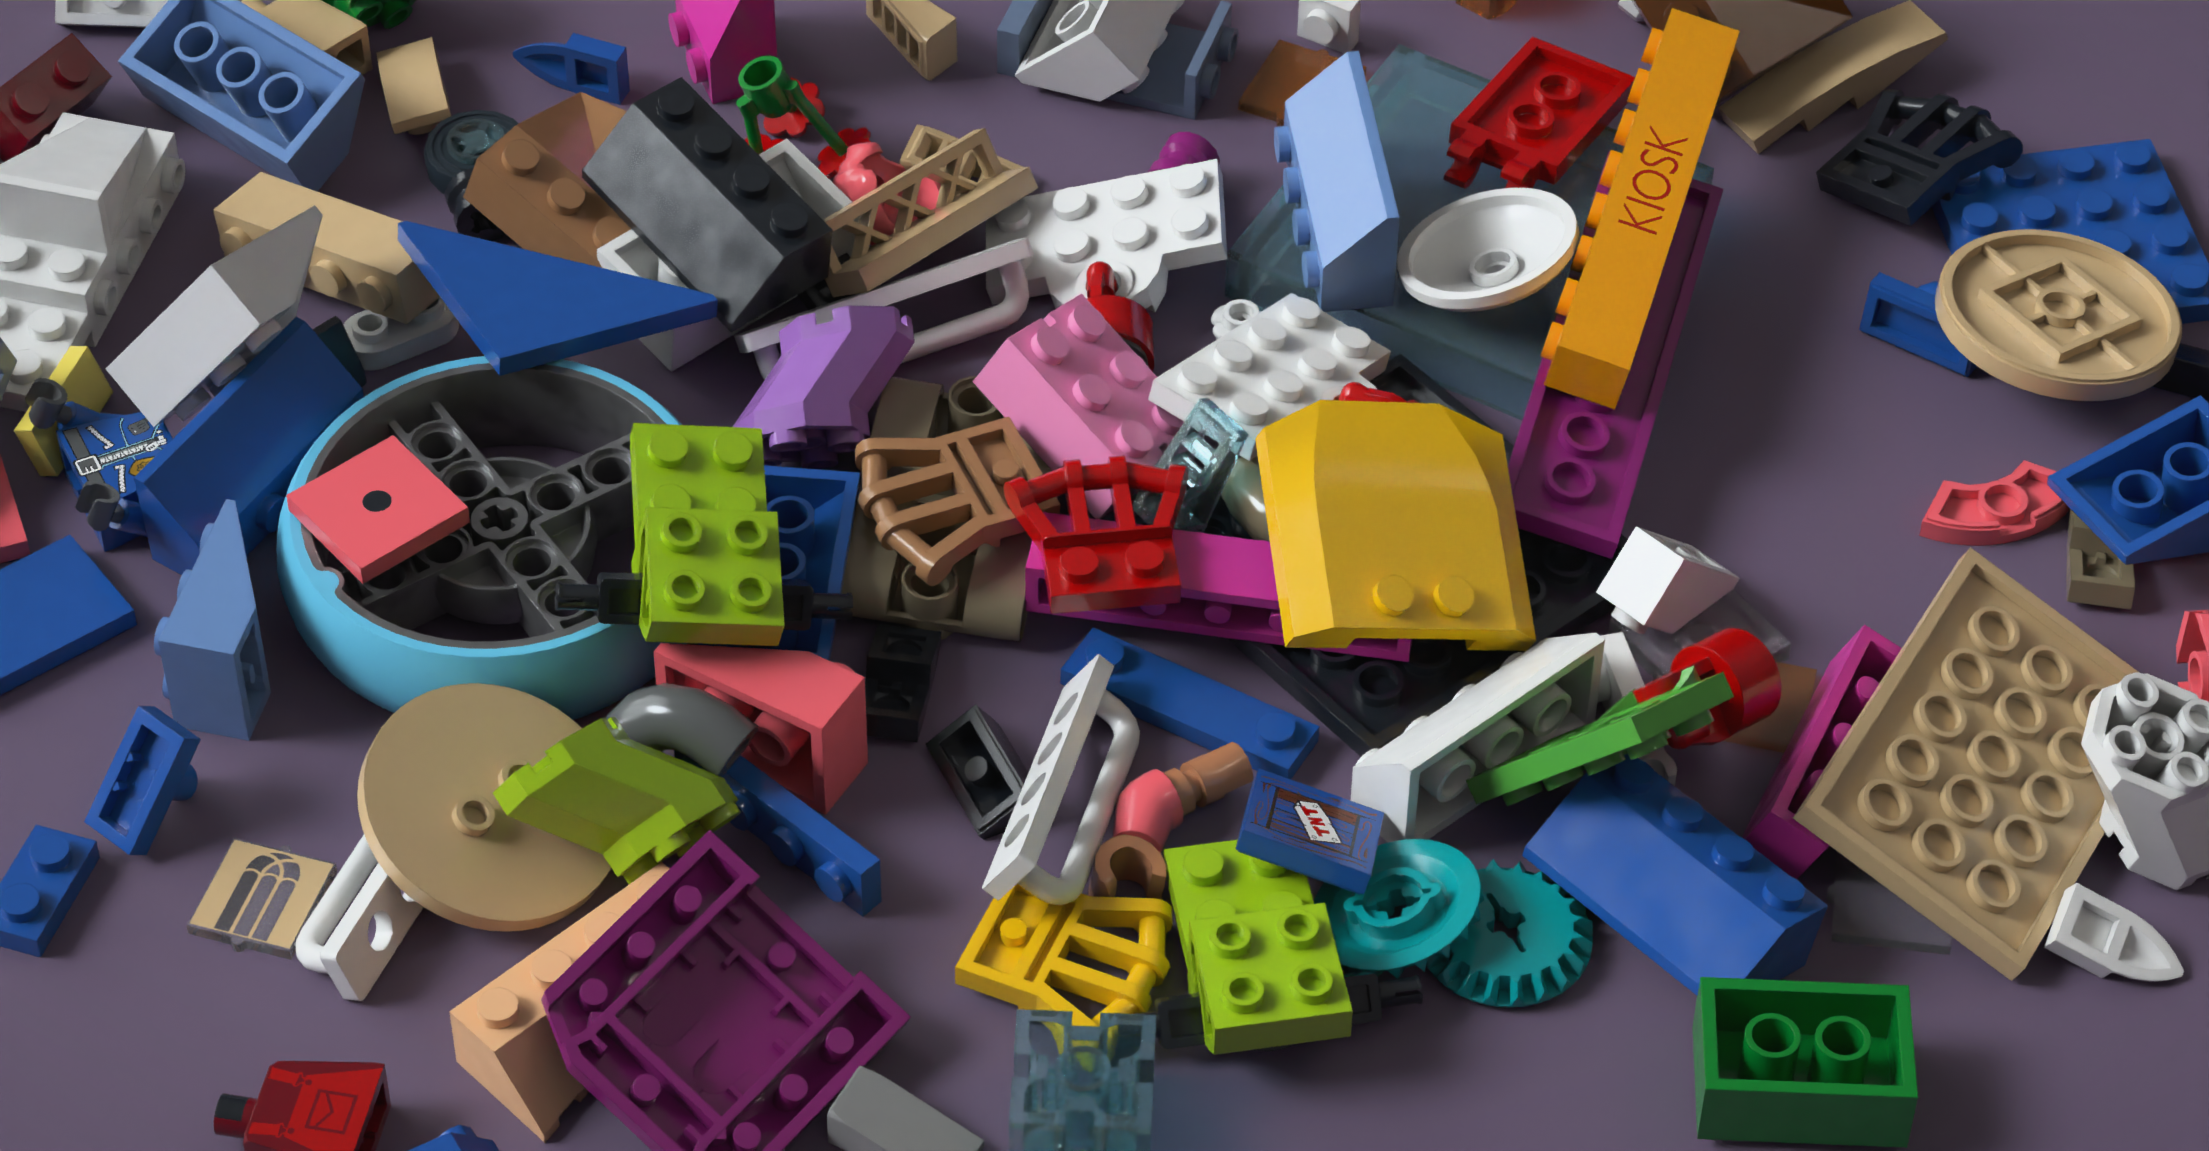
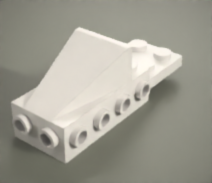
[0,112,185,412]

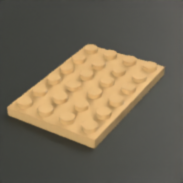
[1793,547,2140,981]

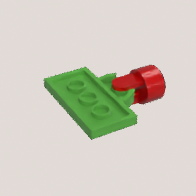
[1466,628,1782,806]

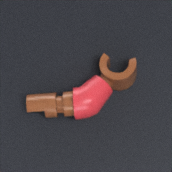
[1088,741,1253,899]

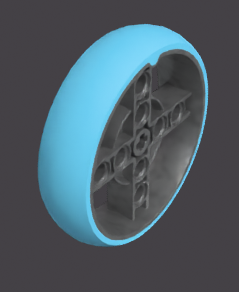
[276,356,687,720]

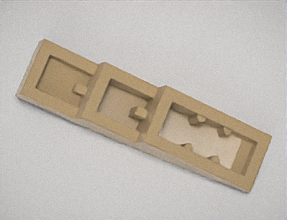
[1719,0,1948,154]

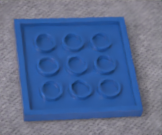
[1932,139,2209,324]

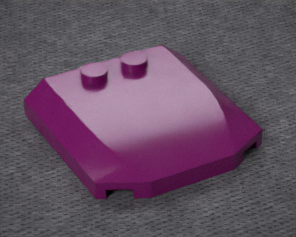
[541,830,911,1151]

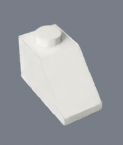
[1596,526,1740,635]

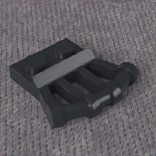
[1816,89,2023,226]

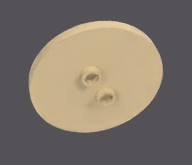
[1935,229,2182,401]
[357,683,611,932]

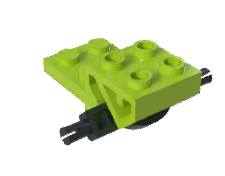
[555,423,853,646]
[1113,840,1423,1055]

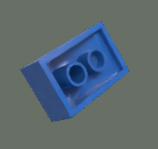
[2047,395,2209,565]

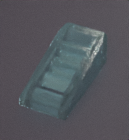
[1132,398,1249,533]

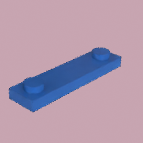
[1060,627,1320,779]

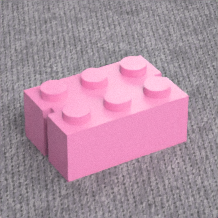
[973,293,1204,519]

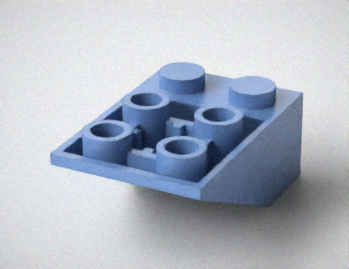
[154,499,271,741]

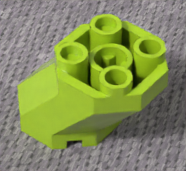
[493,717,741,884]

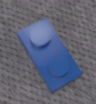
[0,824,100,958]

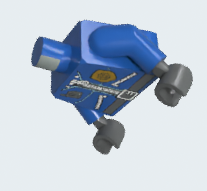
[25,378,173,552]

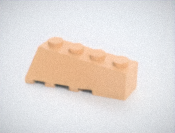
[449,862,670,1143]

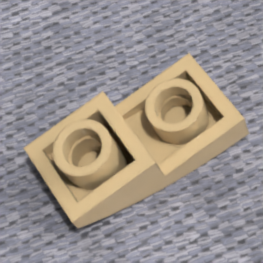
[376,37,451,135]

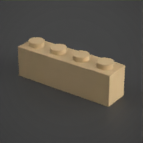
[213,172,440,324]

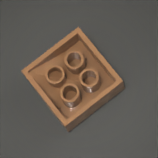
[463,92,631,268]

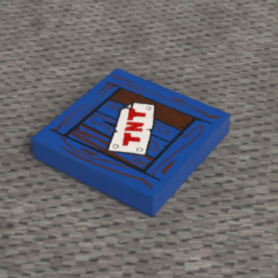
[1235,768,1384,895]

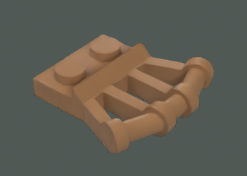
[855,417,1061,586]

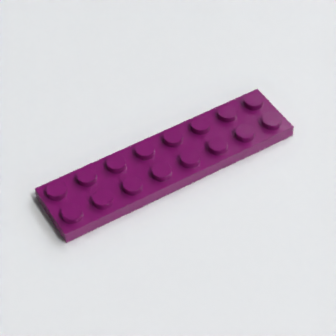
[1508,151,1724,559]

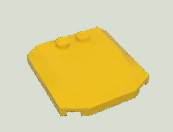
[1255,400,1536,651]

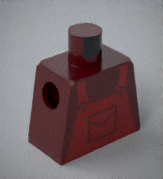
[214,1061,391,1151]

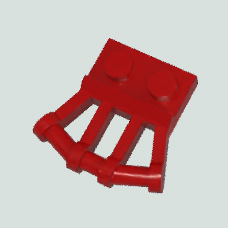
[1004,455,1189,614]

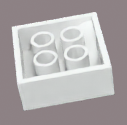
[106,205,323,427]

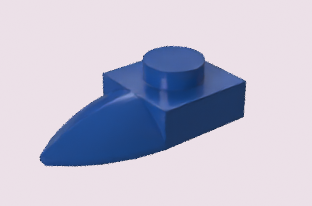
[512,33,630,105]

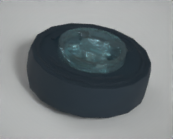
[424,110,519,194]

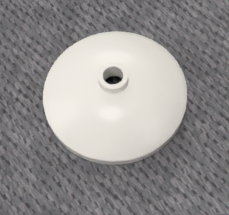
[1397,188,1579,312]

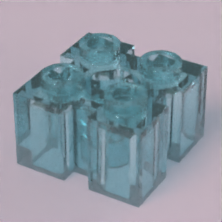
[1009,1009,1156,1151]

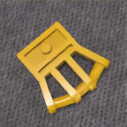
[955,884,1173,1061]

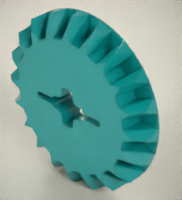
[1314,839,1484,979]
[1426,859,1593,1007]

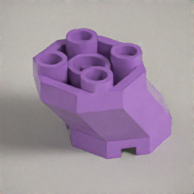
[733,305,915,470]

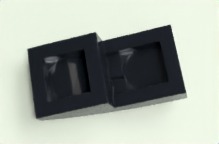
[865,623,942,742]

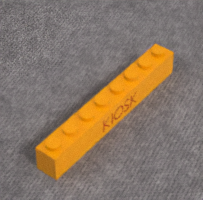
[1540,8,1740,410]

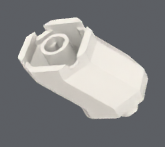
[2081,672,2209,890]

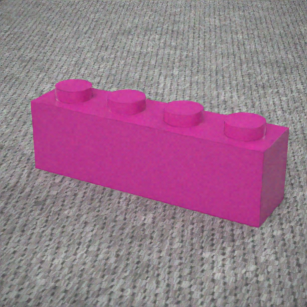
[1742,624,1902,879]

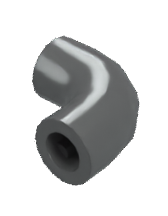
[606,683,759,777]

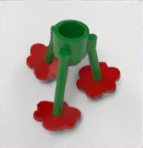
[736,55,871,179]

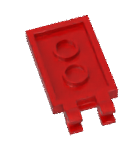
[1443,36,1635,189]

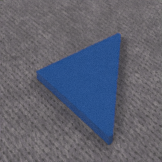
[398,221,718,376]

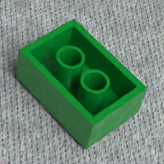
[1692,977,1918,1148]

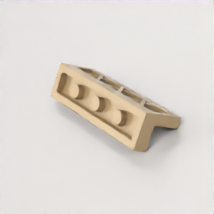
[823,128,1038,297]

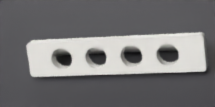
[734,238,1034,380]
[982,654,1140,905]
[295,835,423,1001]

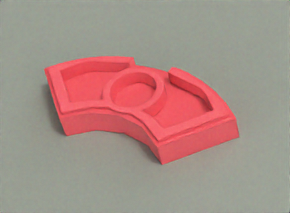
[1919,460,2069,546]

